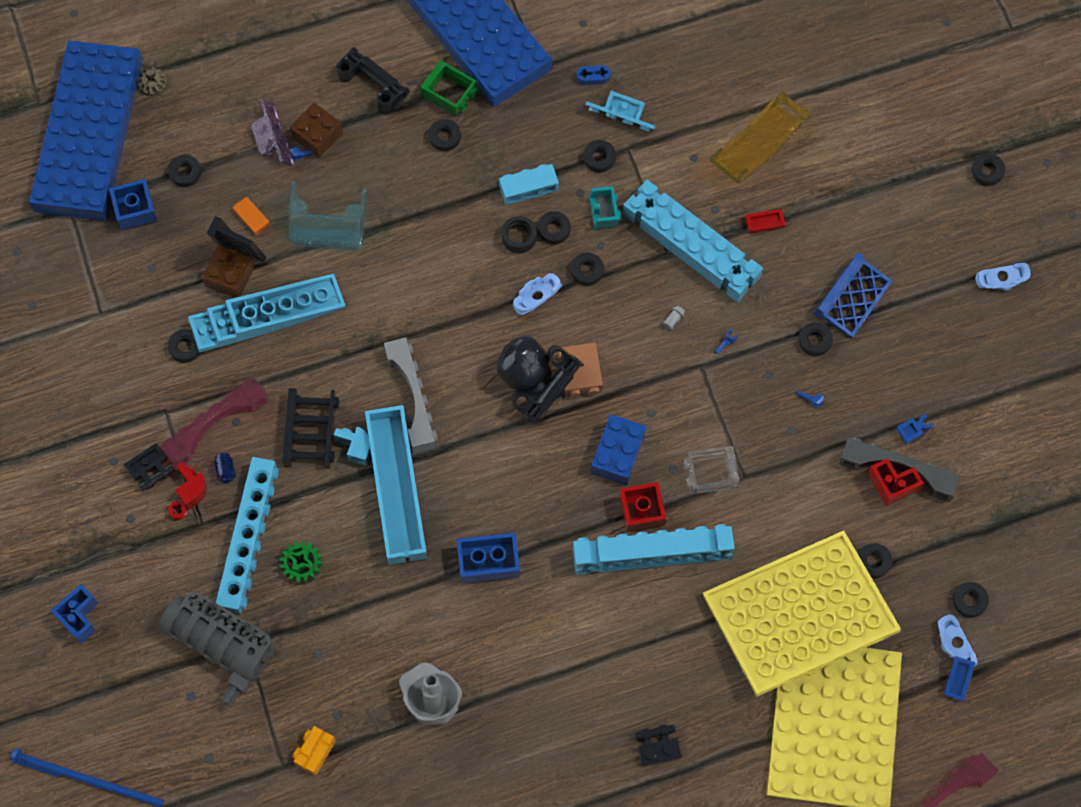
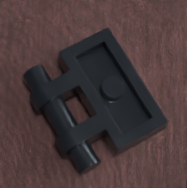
[124,443,175,492]
[634,724,682,767]

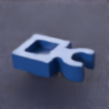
[896,415,933,445]

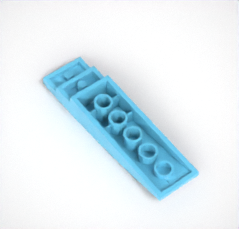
[188,274,346,352]

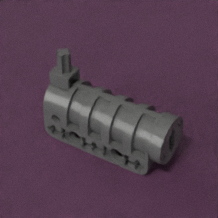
[158,592,275,707]

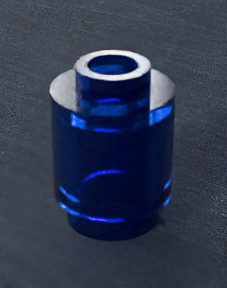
[214,453,236,483]

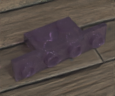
[251,99,293,166]

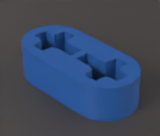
[576,65,611,85]

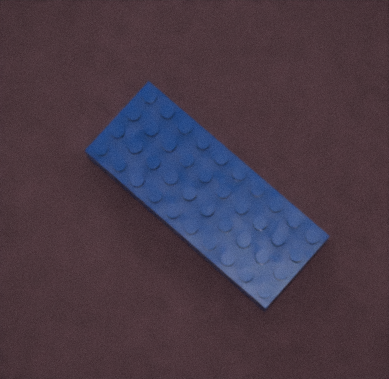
[406,0,552,107]
[29,40,143,221]

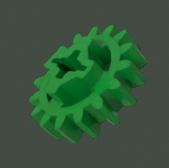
[279,540,323,584]

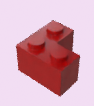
[867,458,924,506]

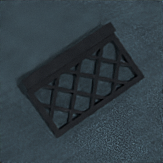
[206,216,267,262]

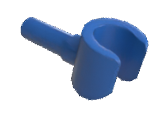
[290,147,314,161]
[715,329,738,354]
[797,391,824,408]

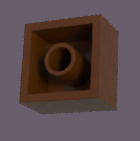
[290,102,343,158]
[202,246,255,298]

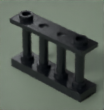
[282,388,339,469]

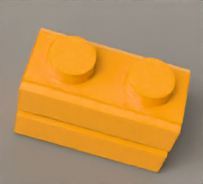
[293,726,336,776]

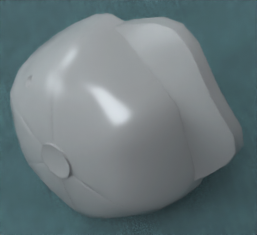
[399,663,462,725]

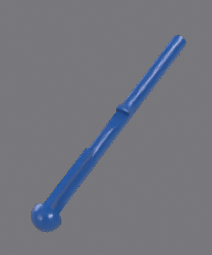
[10,748,164,807]

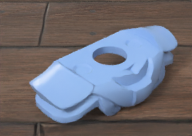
[976,263,1031,291]
[513,273,562,315]
[938,615,978,667]

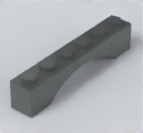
[839,437,960,502]

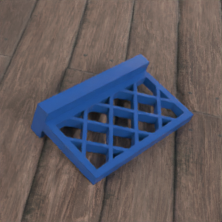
[813,252,893,339]

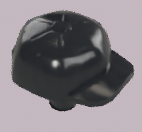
[497,336,552,396]

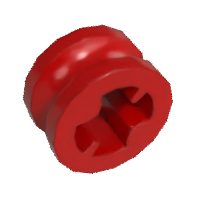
[168,501,187,520]

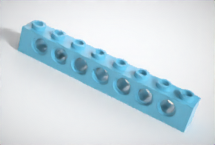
[216,457,279,615]

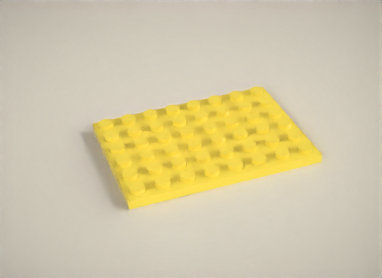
[703,531,901,697]
[766,648,902,807]

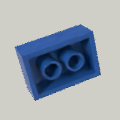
[591,414,647,485]
[457,533,520,583]

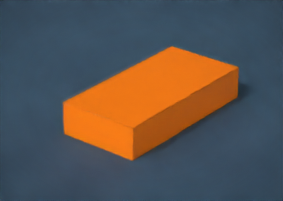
[232,197,270,236]

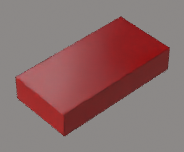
[745,209,786,234]

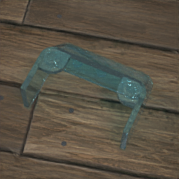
[289,182,369,251]

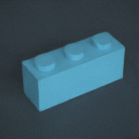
[499,164,559,205]

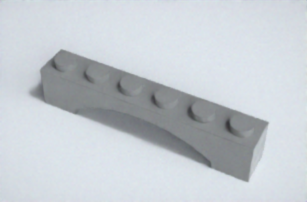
[384,337,438,453]

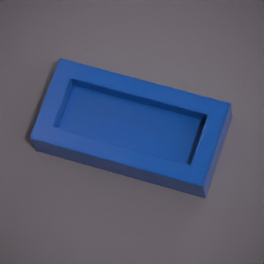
[944,656,975,701]

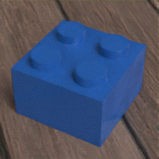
[109,179,158,230]

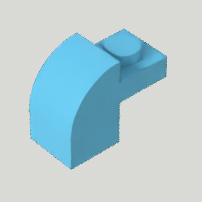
[334,427,371,466]

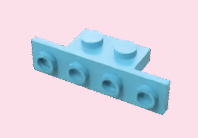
[585,91,656,132]

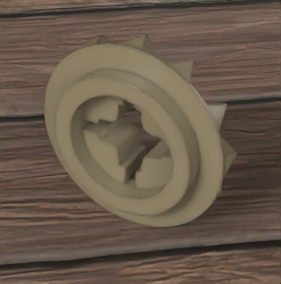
[137,67,166,94]

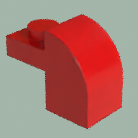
[175,462,207,510]

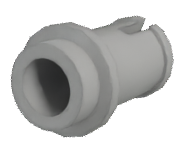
[663,306,685,330]

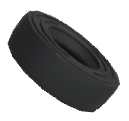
[428,119,461,151]
[583,140,616,172]
[971,153,1005,186]
[168,154,202,187]
[538,211,571,244]
[571,252,604,286]
[799,322,833,356]
[168,329,201,363]
[858,543,893,579]
[953,582,989,618]

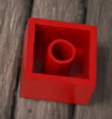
[619,482,666,532]

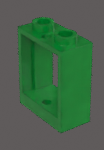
[420,60,478,116]

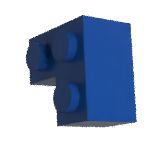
[51,584,99,644]

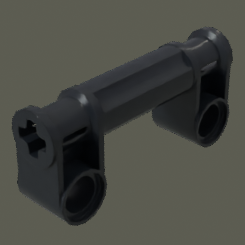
[336,47,410,114]
[511,345,584,424]

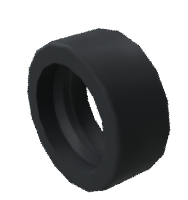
[501,216,537,254]

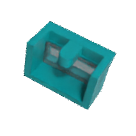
[589,186,621,231]

